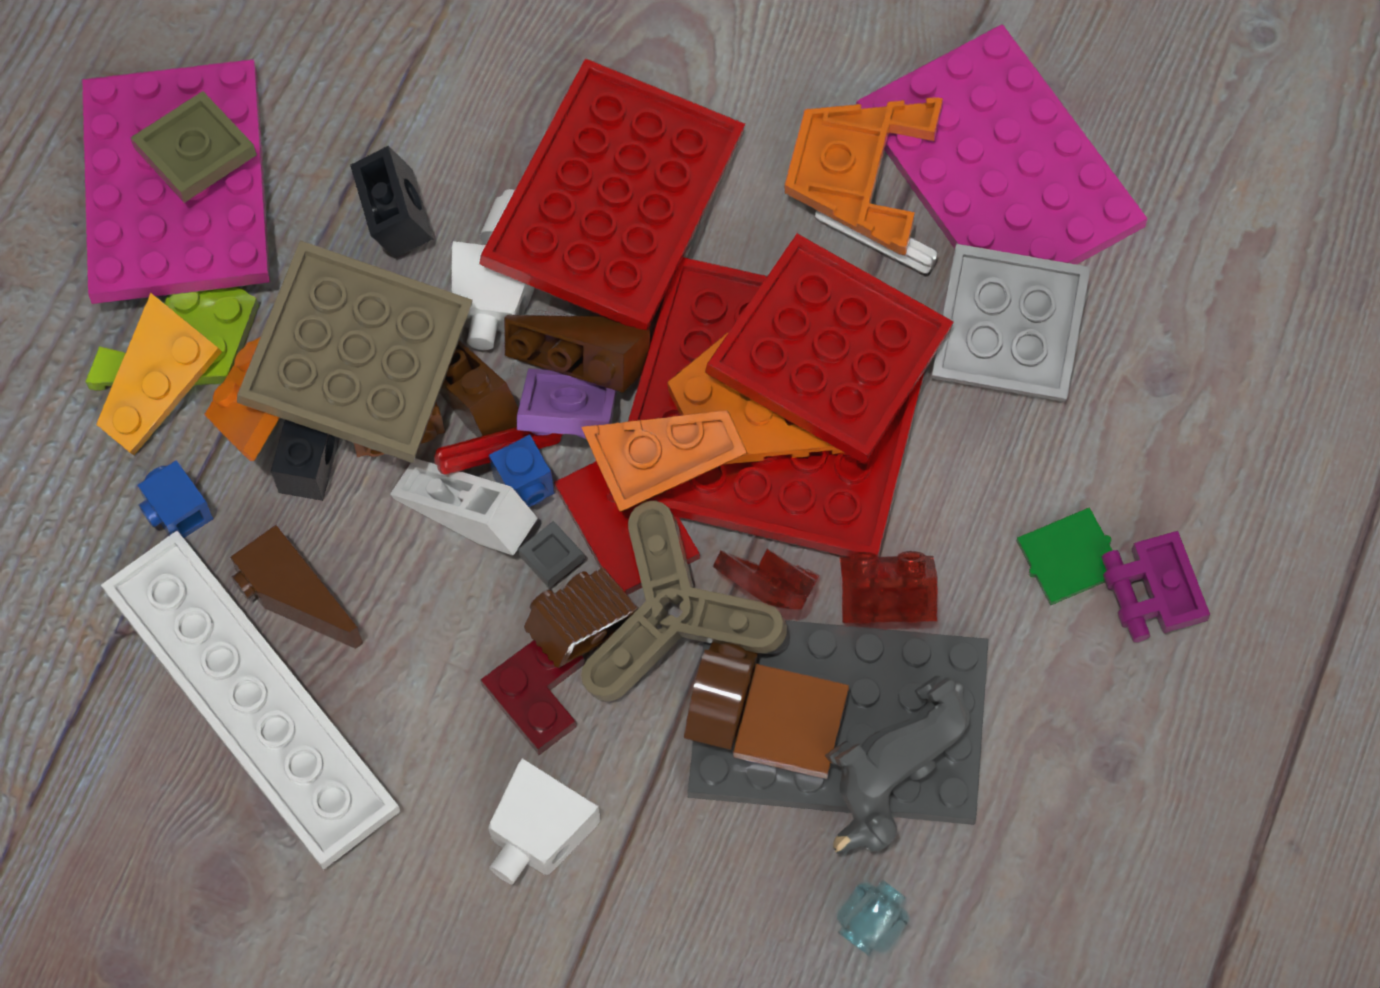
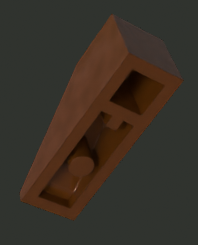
[230,525,363,649]

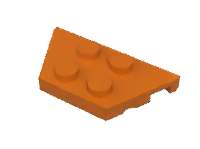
[204,337,280,461]

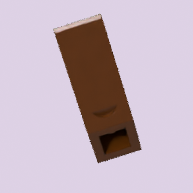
[504,315,650,393]
[440,340,519,437]

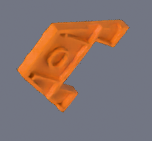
[785,97,943,255]
[668,333,844,464]

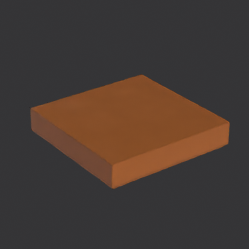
[733,664,849,779]

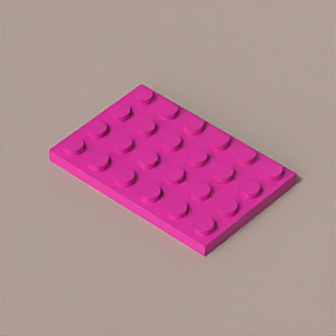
[856,24,1148,265]
[82,59,270,304]

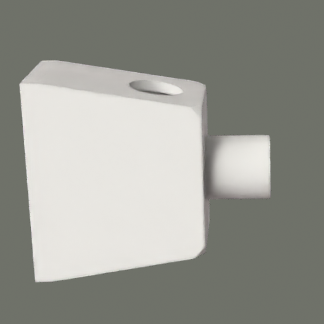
[452,241,535,350]
[488,758,601,884]

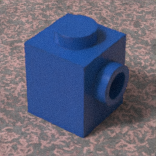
[489,435,555,507]
[137,460,214,538]

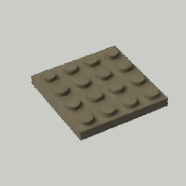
[237,240,473,463]

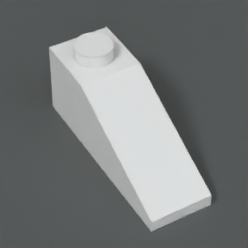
[390,458,538,555]

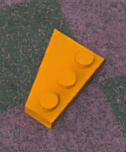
[96,293,222,455]

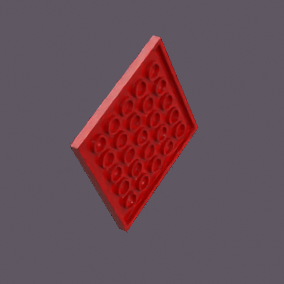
[607,257,926,564]

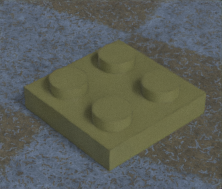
[131,91,256,203]

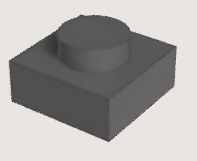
[518,521,584,588]

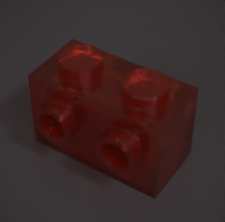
[840,551,938,624]

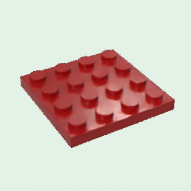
[705,233,954,464]

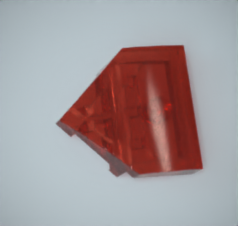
[713,548,820,610]

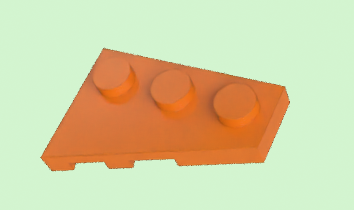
[581,410,748,512]

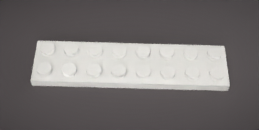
[101,531,400,870]

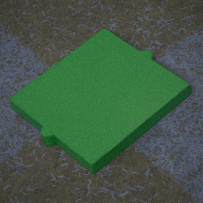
[1016,507,1113,606]

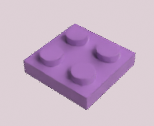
[517,368,617,439]

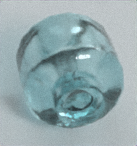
[837,880,910,956]

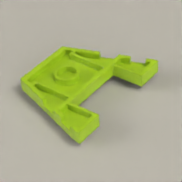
[85,287,259,391]

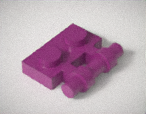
[1101,531,1210,642]

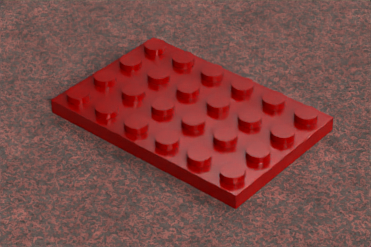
[479,58,745,331]

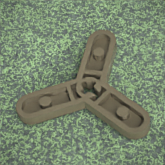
[581,501,787,702]

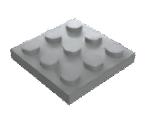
[932,244,1091,402]

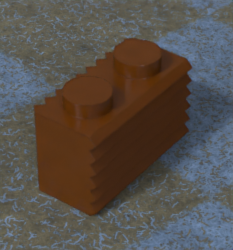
[524,567,638,668]

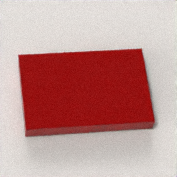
[554,461,700,595]

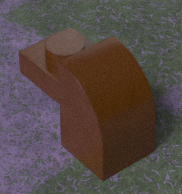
[684,642,758,750]

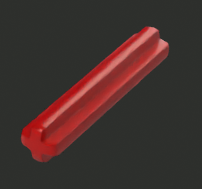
[434,427,563,474]

